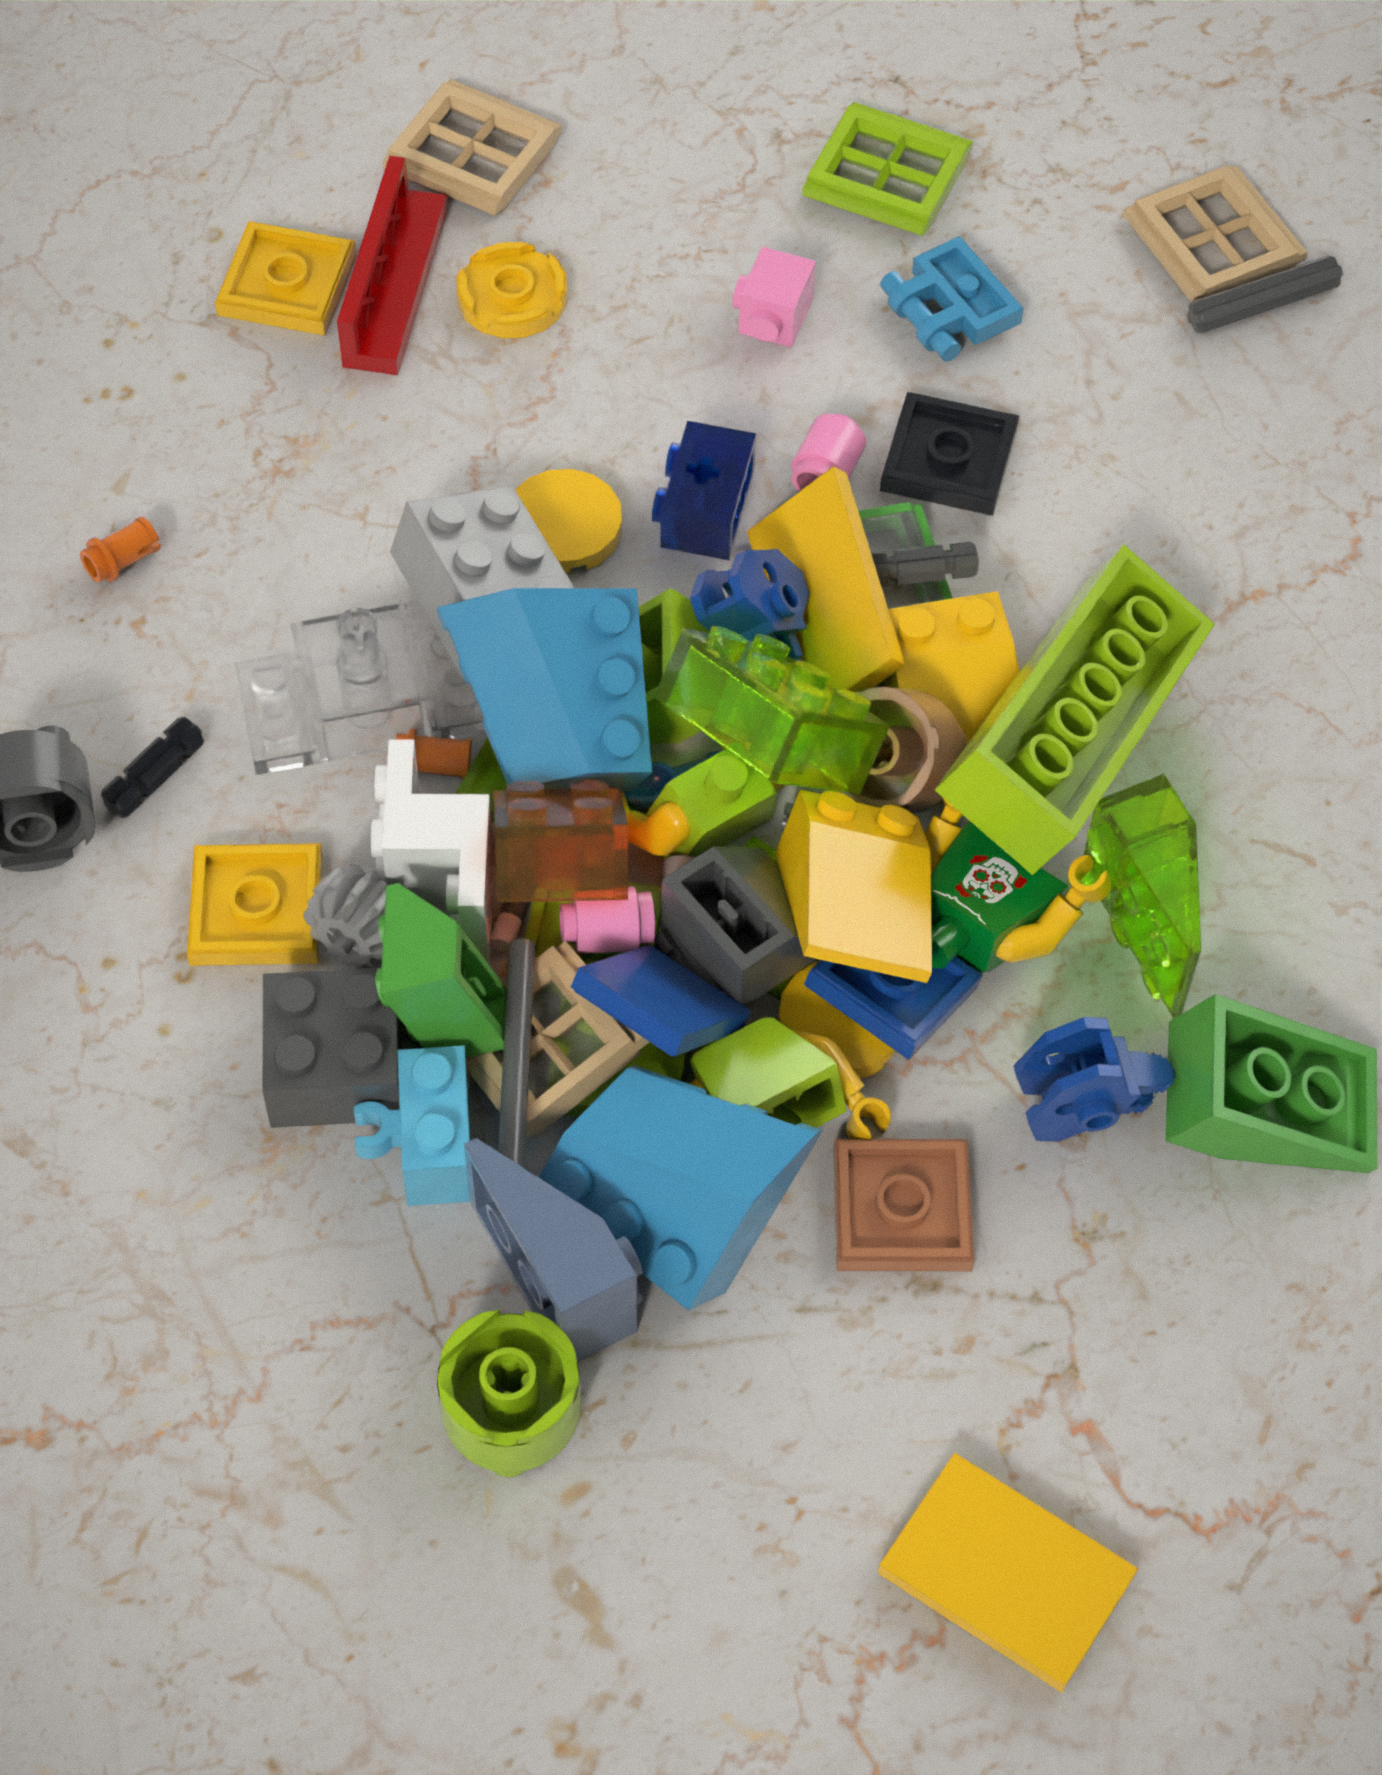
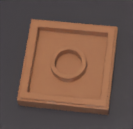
[833,1139,974,1272]

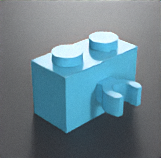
[354,1046,471,1206]

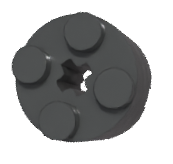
[0,726,96,872]

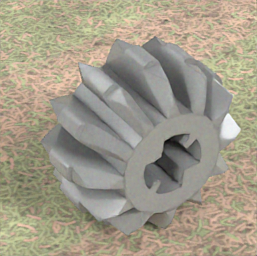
[303,864,392,969]

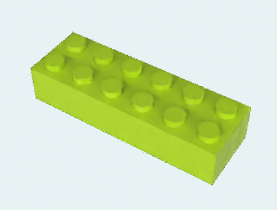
[935,544,1215,875]

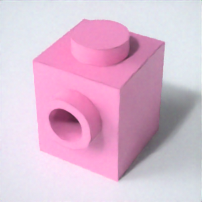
[732,247,816,347]

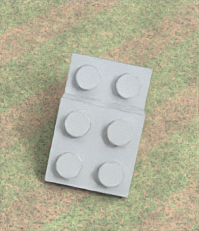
[371,739,495,965]

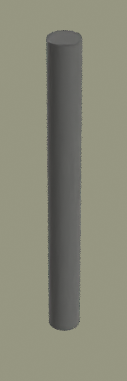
[498,938,535,1168]

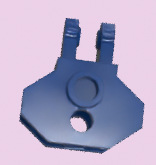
[689,549,810,690]
[1013,1017,1176,1142]

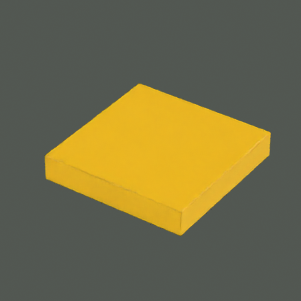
[215,221,357,336]
[187,843,323,966]

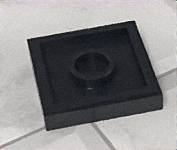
[880,392,1019,516]

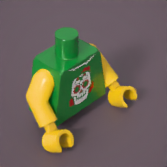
[925,797,1111,972]

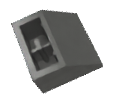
[661,846,816,1007]

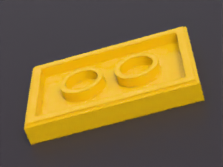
[877,1453,1139,1693]

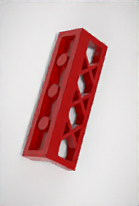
[337,155,447,376]

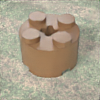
[819,686,967,813]

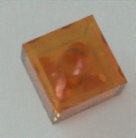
[492,780,628,903]

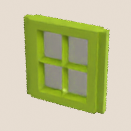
[802,102,973,236]

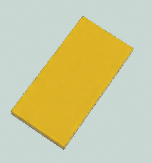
[747,466,905,729]

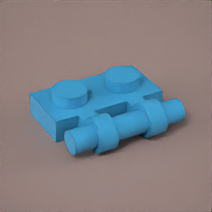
[880,236,1024,362]

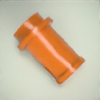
[80,517,161,583]
[396,728,472,779]

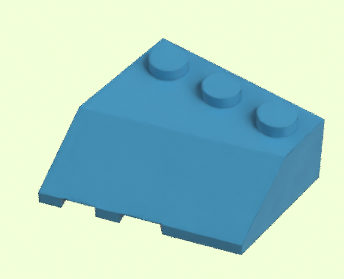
[436,588,652,793]
[539,1065,823,1311]

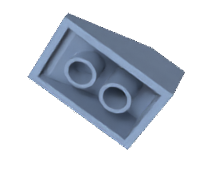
[464,1138,643,1362]

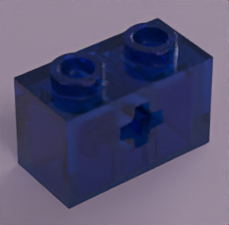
[652,421,756,560]

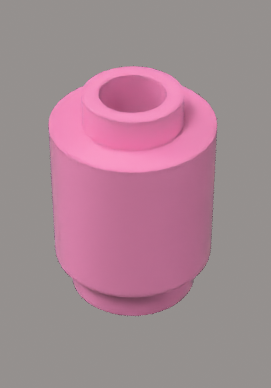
[791,414,866,492]
[559,886,655,954]

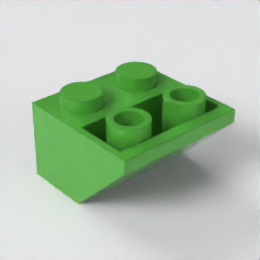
[375,883,507,1058]

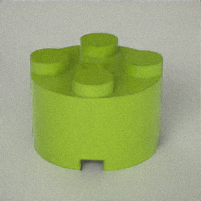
[437,1309,581,1477]

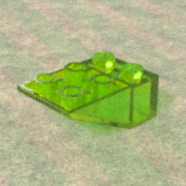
[1081,774,1201,1018]

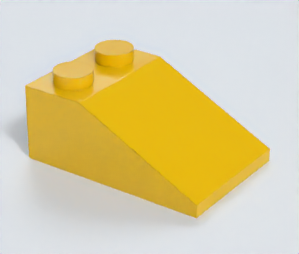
[883,591,1019,744]
[775,789,932,983]

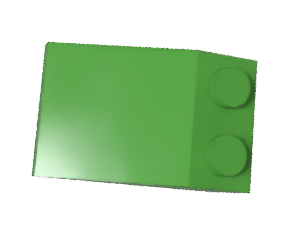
[1165,994,1377,1173]

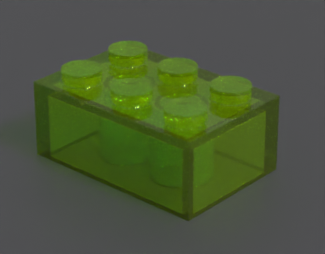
[654,626,890,794]

